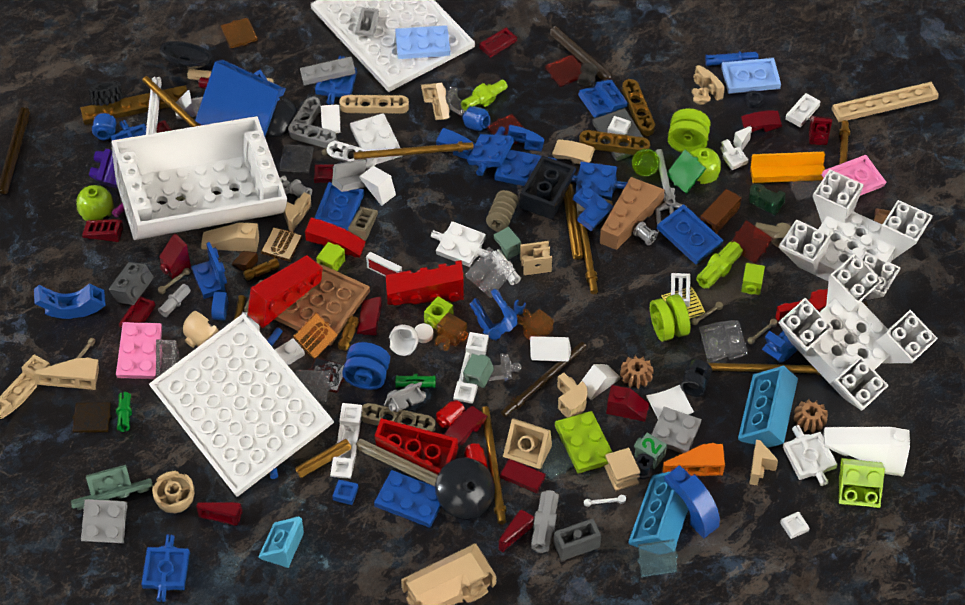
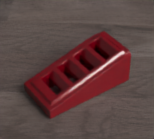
[82,219,124,242]
[197,502,242,526]
[499,510,534,552]

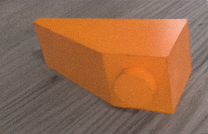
[662,443,725,476]

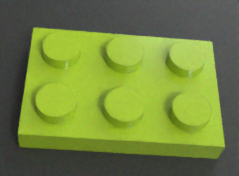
[555,411,613,474]

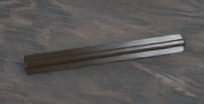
[550,26,612,81]

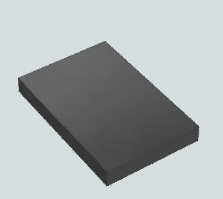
[592,108,643,161]

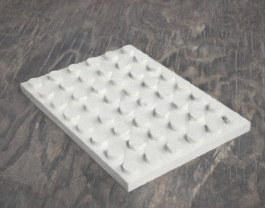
[311,0,475,92]
[149,313,334,497]

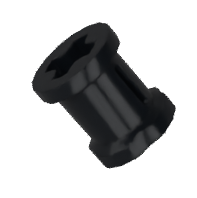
[635,453,653,479]

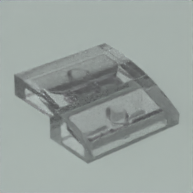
[699,320,748,363]

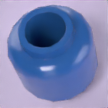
[463,106,490,131]
[92,113,117,140]

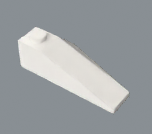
[824,427,910,477]

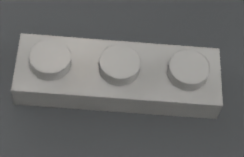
[300,56,356,85]

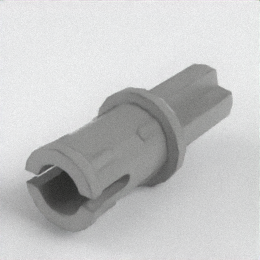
[158,284,191,317]

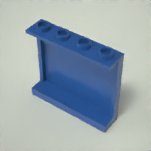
[195,59,285,136]

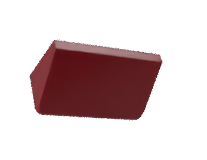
[357,297,382,336]

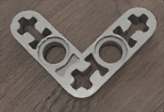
[288,97,337,148]

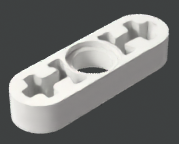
[327,141,377,168]

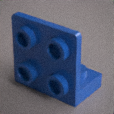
[191,242,227,299]

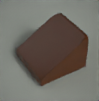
[232,251,258,271]

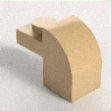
[557,373,587,418]

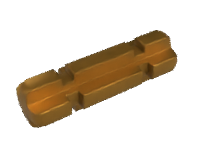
[243,258,280,281]
[338,316,359,351]

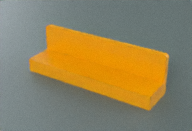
[750,152,825,183]

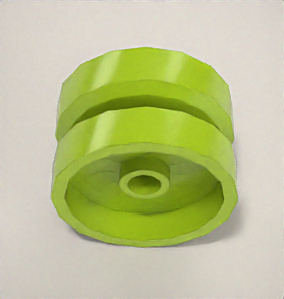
[668,108,710,153]
[650,294,691,342]

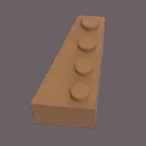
[600,177,665,250]

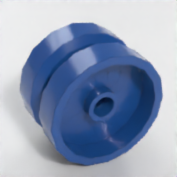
[342,342,390,390]

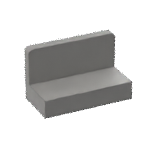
[332,159,366,192]

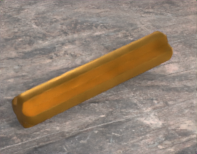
[295,439,351,477]

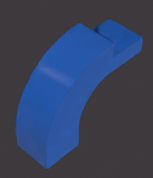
[34,283,105,319]
[762,331,797,362]
[664,465,720,538]

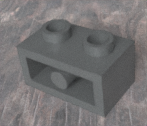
[108,262,154,305]
[554,519,601,561]

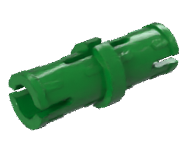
[395,374,436,388]
[116,392,132,432]

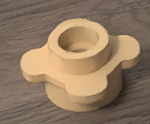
[692,88,711,105]

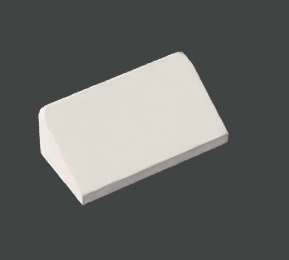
[530,336,571,361]

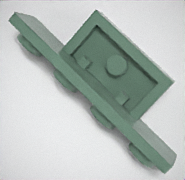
[71,465,153,510]

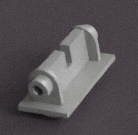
[384,382,426,412]

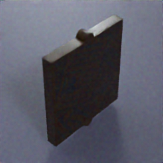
[72,402,112,433]

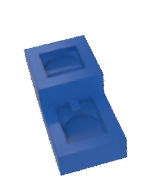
[507,125,544,152]
[436,128,475,159]

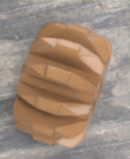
[620,355,654,389]
[794,399,828,433]

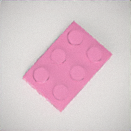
[821,155,886,196]
[116,322,163,379]

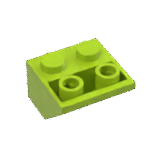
[839,458,885,508]

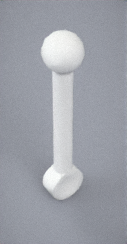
[584,495,626,507]

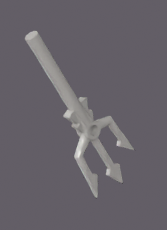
[655,149,687,233]

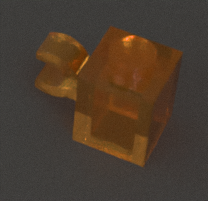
[517,308,553,340]
[435,312,468,351]

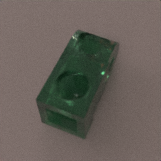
[749,184,786,216]

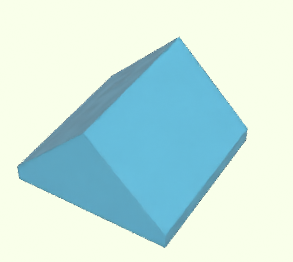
[259,517,304,568]

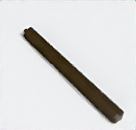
[0,107,30,195]

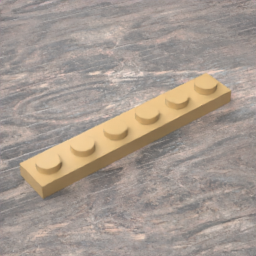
[832,82,939,122]

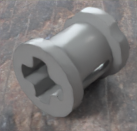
[288,179,312,198]
[633,221,658,245]

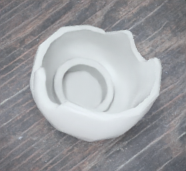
[389,324,418,356]

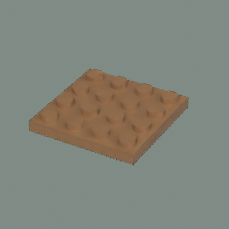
[274,262,370,346]

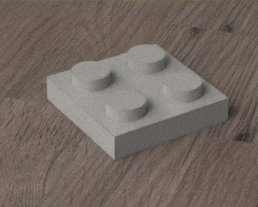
[652,406,701,454]
[81,499,127,544]

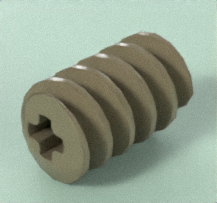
[486,190,519,232]

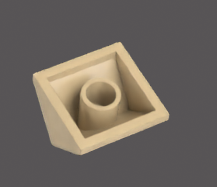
[503,418,552,469]

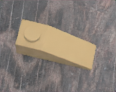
[201,223,259,252]
[35,357,99,390]

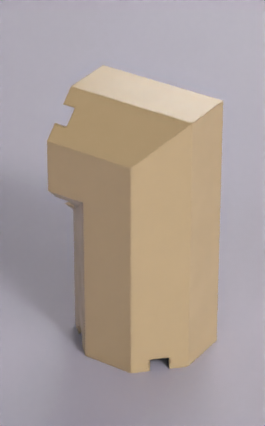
[401,543,496,605]

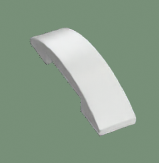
[453,332,489,404]
[330,403,362,479]

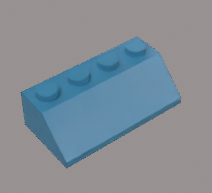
[738,365,798,448]
[628,471,688,554]

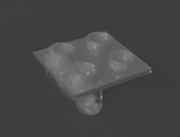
[465,247,515,298]

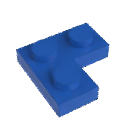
[573,185,614,231]

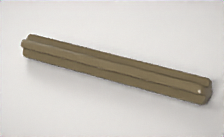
[356,439,438,487]

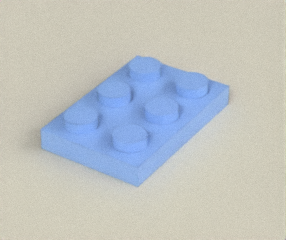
[395,25,450,59]
[721,58,781,94]

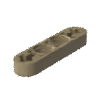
[361,403,435,432]

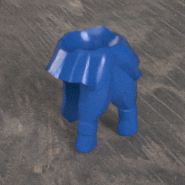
[470,289,518,341]

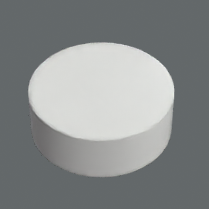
[414,323,433,343]

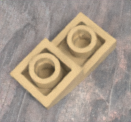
[694,65,724,100]
[552,140,595,164]

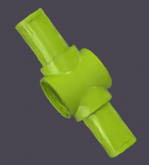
[461,79,507,111]

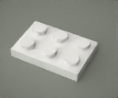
[350,113,403,164]

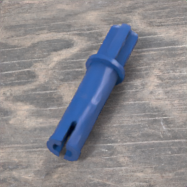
[705,51,758,66]

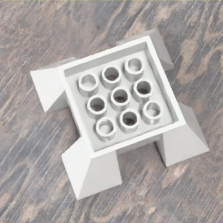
[779,169,933,300]
[778,252,938,411]

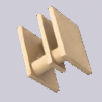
[520,241,552,275]
[604,448,640,491]

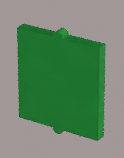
[667,150,707,193]

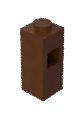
[700,189,741,234]

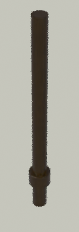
[501,342,586,418]

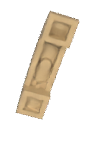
[0,355,50,419]

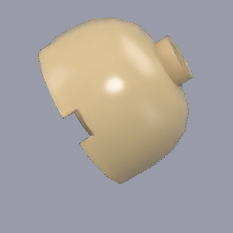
[183,311,219,348]
[152,471,195,513]

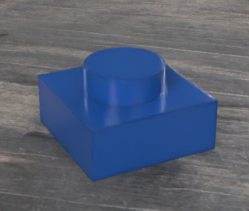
[333,479,359,505]

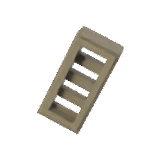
[348,207,378,242]

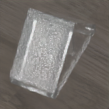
[156,339,180,378]

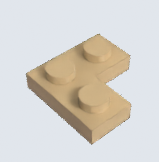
[421,83,450,120]

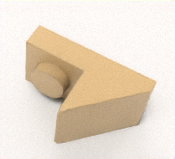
[283,192,311,232]
[749,440,778,485]

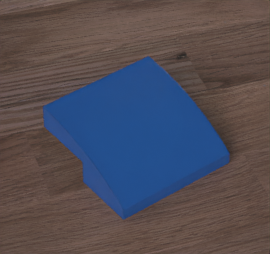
[578,80,629,118]

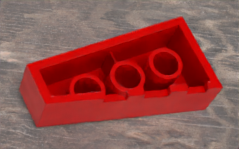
[247,255,323,328]
[386,260,464,305]
[375,418,459,474]

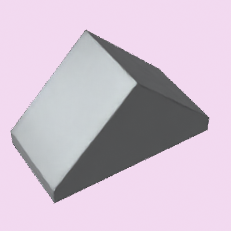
[355,7,379,36]

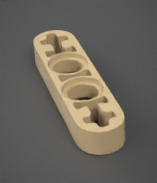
[339,95,409,114]

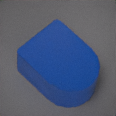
[211,292,229,320]

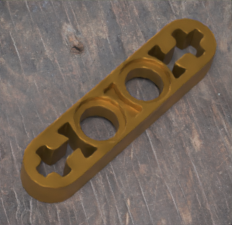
[622,79,655,136]
[579,130,650,156]

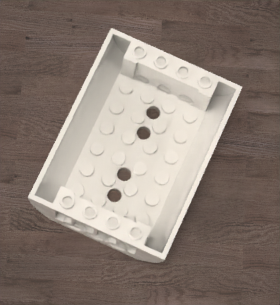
[112,116,287,240]

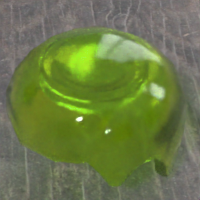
[632,149,660,177]

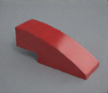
[305,218,366,258]

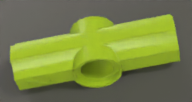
[696,241,743,289]

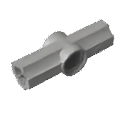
[531,490,559,553]

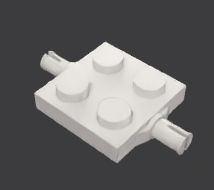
[431,221,492,267]
[783,425,837,486]

